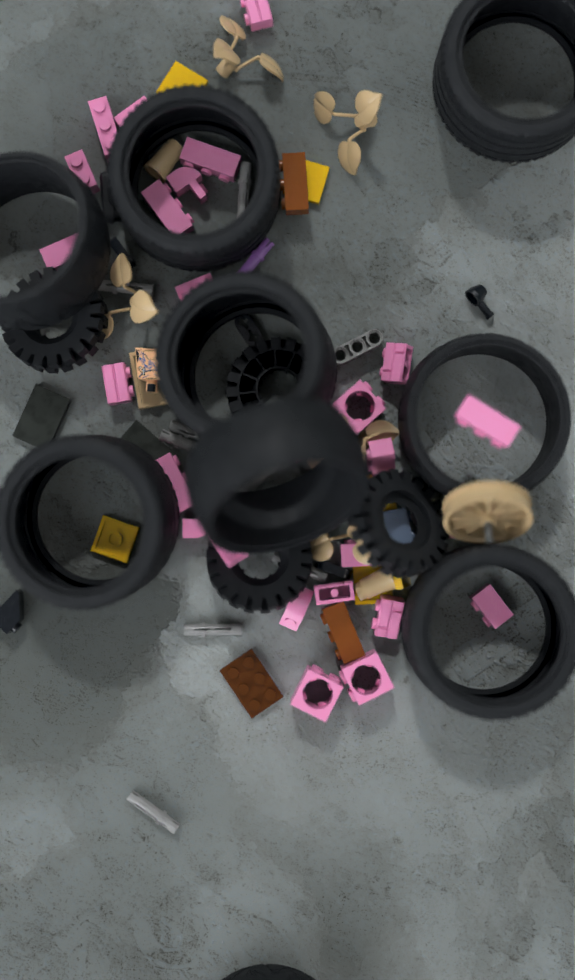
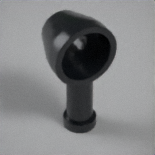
[465,284,494,319]

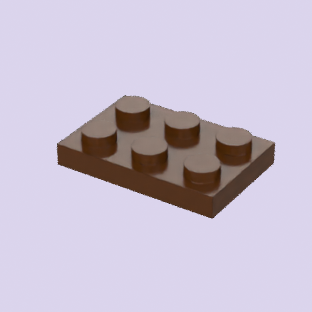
[220,648,284,718]

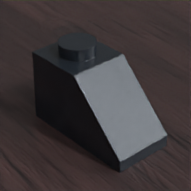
[0,589,24,634]

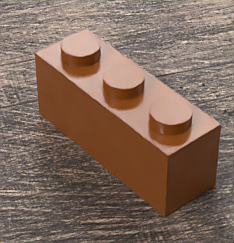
[279,152,309,216]
[320,601,365,664]

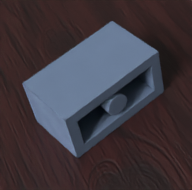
[383,508,415,543]

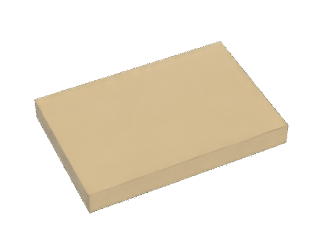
[129,348,167,410]

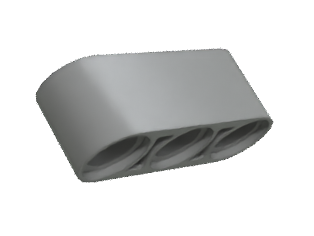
[334,329,383,366]

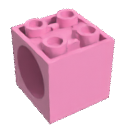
[332,380,386,435]
[339,649,394,705]
[290,664,343,722]

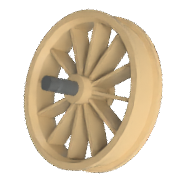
[442,481,533,544]

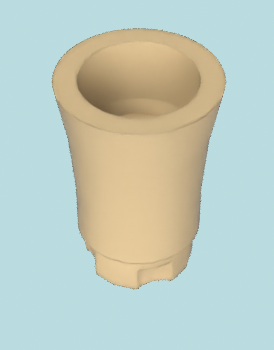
[144,139,183,183]
[353,569,396,601]

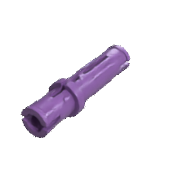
[238,237,274,273]

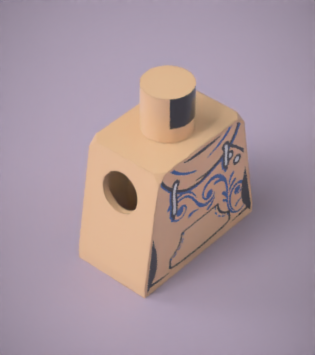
[135,347,159,393]

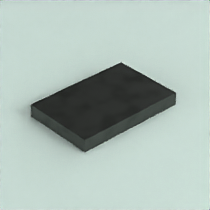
[12,384,71,447]
[121,420,180,460]

